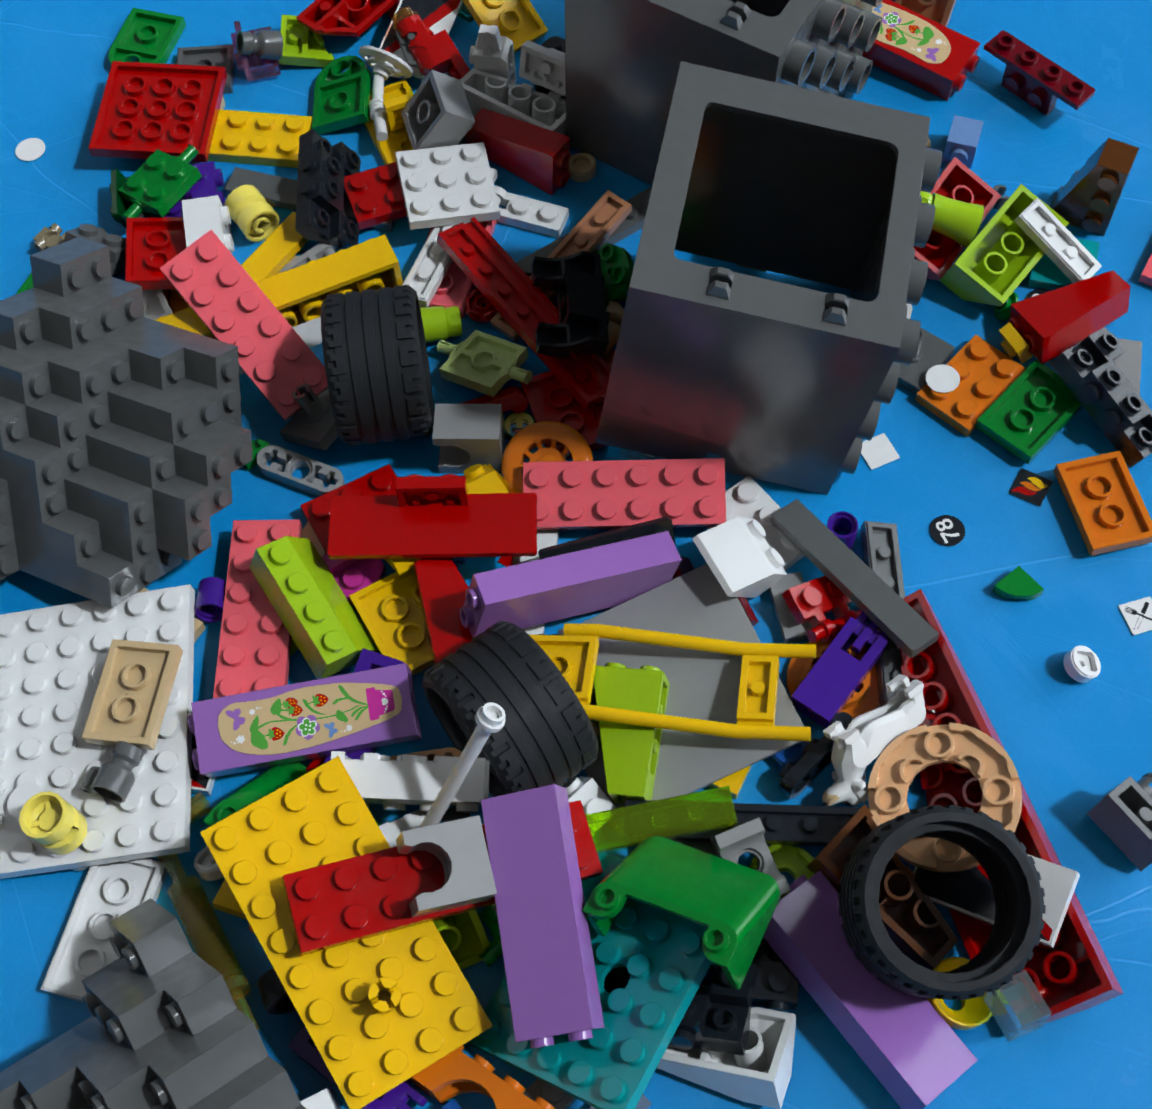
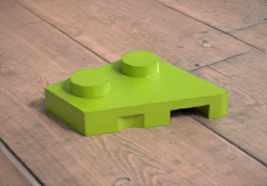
[279,15,334,67]

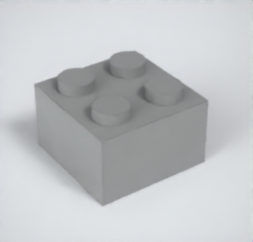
[401,70,475,150]

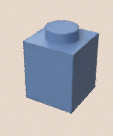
[942,115,984,168]

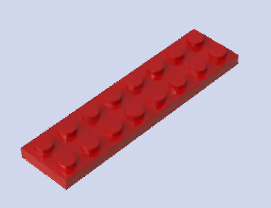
[282,800,603,956]

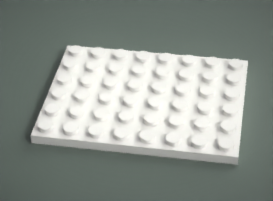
[0,584,195,879]

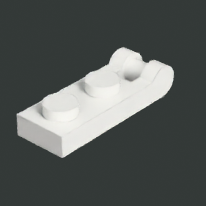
[495,186,569,238]

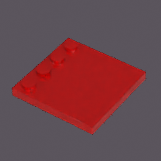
[88,61,227,162]

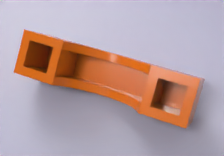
[409,1045,555,1109]

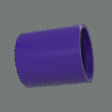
[827,511,858,549]
[195,577,226,623]

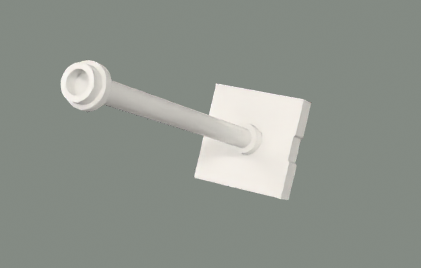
[379,702,506,848]

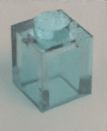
[984,970,1052,1042]

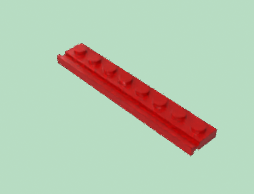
[437,217,611,411]

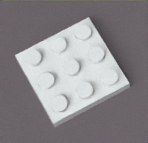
[395,142,500,230]

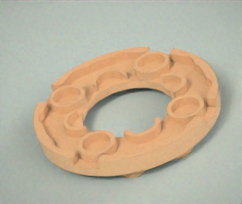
[868,722,1022,872]

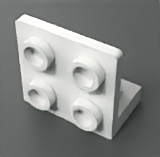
[519,40,565,96]

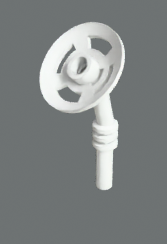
[359,45,413,141]

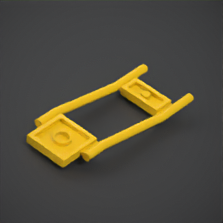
[528,623,817,742]

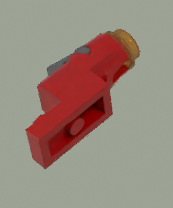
[392,7,470,79]

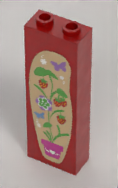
[862,0,980,101]

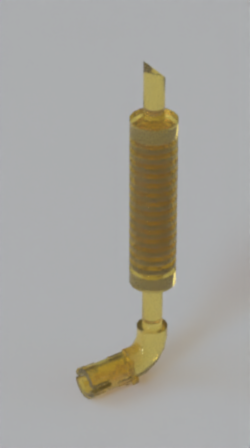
[157,792,260,1030]

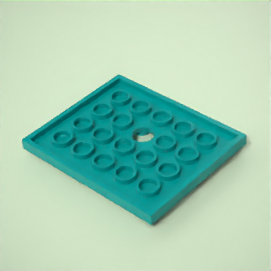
[468,849,712,1109]

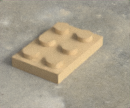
[82,639,183,750]

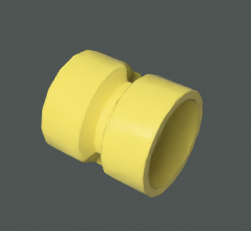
[225,184,280,242]
[19,791,88,855]

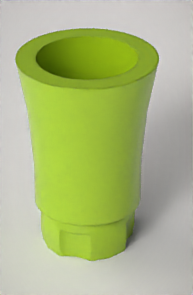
[920,191,984,247]
[420,305,462,343]

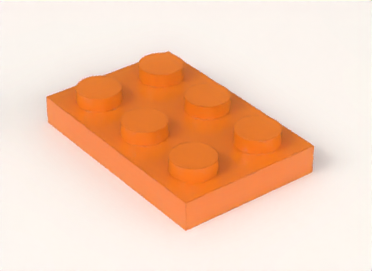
[915,335,1026,437]
[1054,450,1152,556]

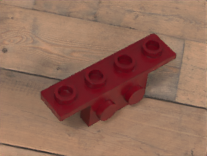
[984,30,1095,116]

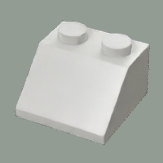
[692,517,787,598]

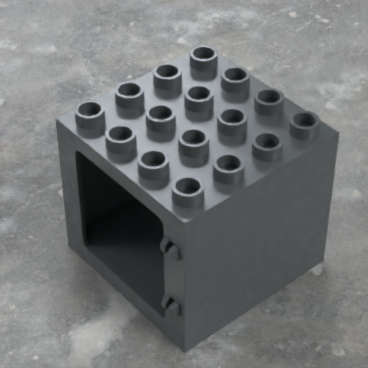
[565,0,883,185]
[595,61,942,495]

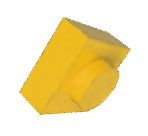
[383,93,412,132]
[999,322,1033,364]

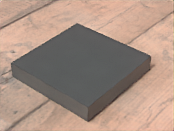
[176,45,235,94]

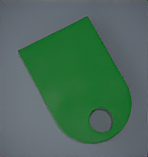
[109,8,186,65]
[312,56,371,135]

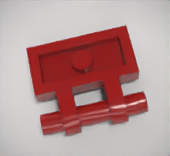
[782,575,868,643]

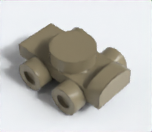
[33,223,67,251]

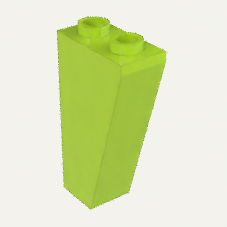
[594,662,670,804]

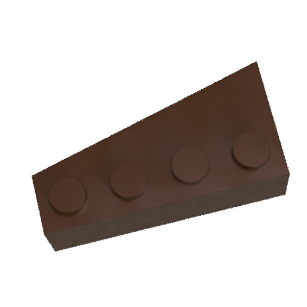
[806,804,958,970]

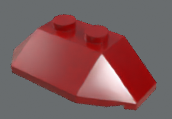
[296,0,398,37]

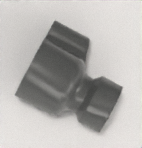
[236,29,283,60]
[80,741,144,803]

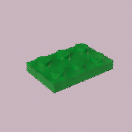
[975,360,1083,464]

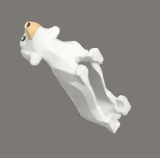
[822,674,926,806]

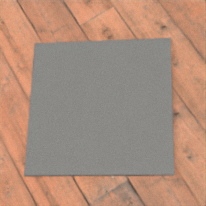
[581,564,804,831]

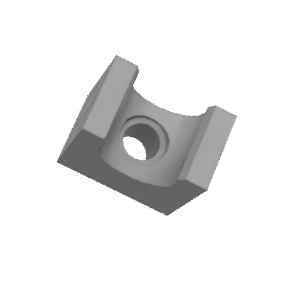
[432,403,506,474]
[396,815,497,918]
[710,817,791,895]

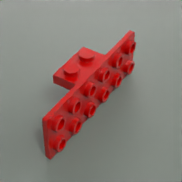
[327,474,537,559]

